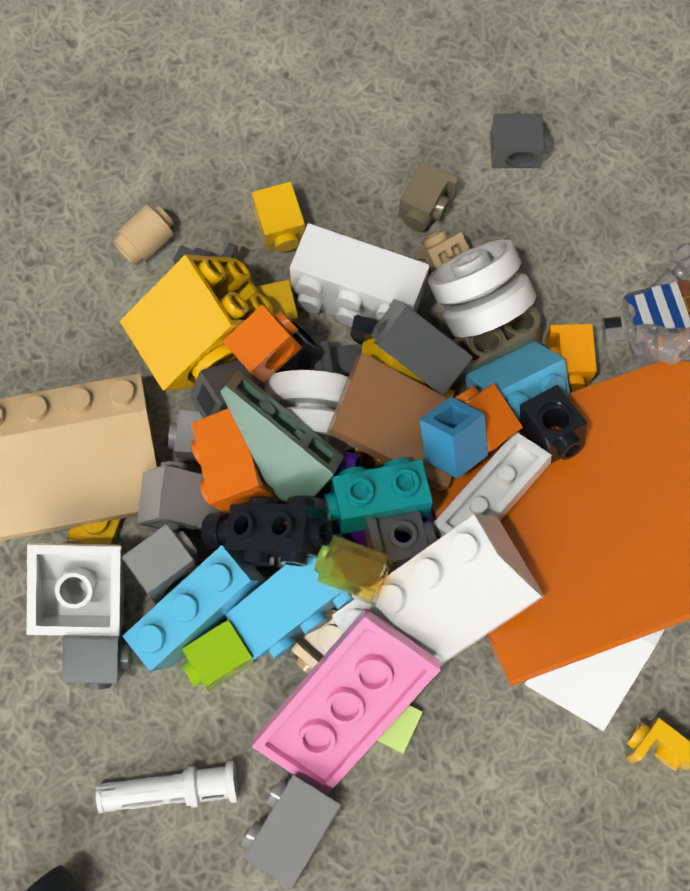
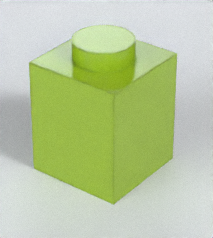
[181,620,254,693]

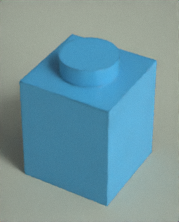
[420,397,488,479]

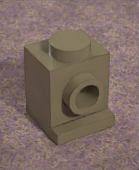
[398,160,459,231]

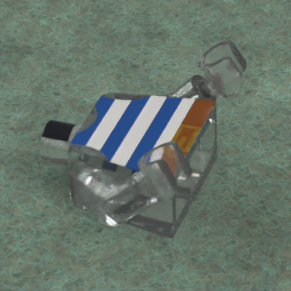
[601,243,690,364]

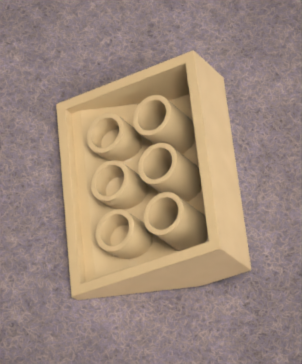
[0,373,159,541]

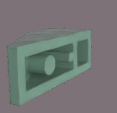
[220,370,344,502]

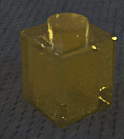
[314,535,392,606]

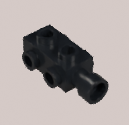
[201,497,333,567]

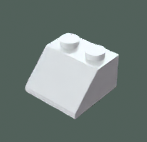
[27,543,125,636]

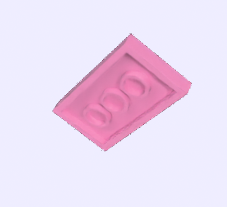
[252,608,441,796]

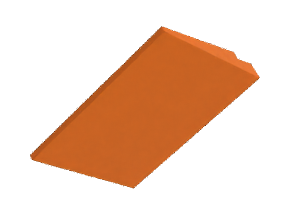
[429,351,690,687]

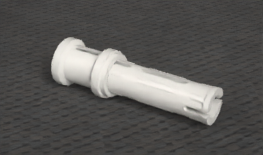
[96,761,239,813]

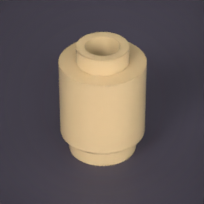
[112,205,174,266]

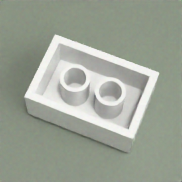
[290,223,430,327]

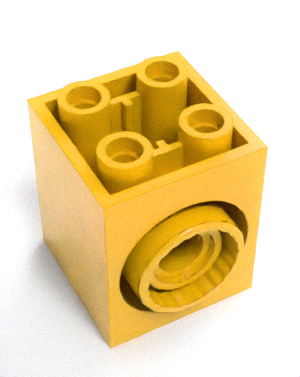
[120,254,274,391]

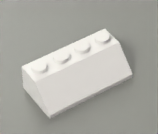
[332,514,545,666]

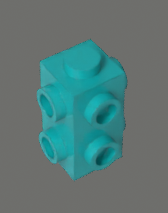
[324,458,433,534]

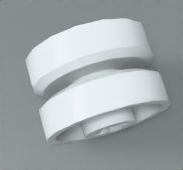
[427,239,537,338]
[264,370,354,451]

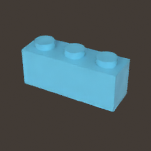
[225,534,370,660]
[122,545,266,671]

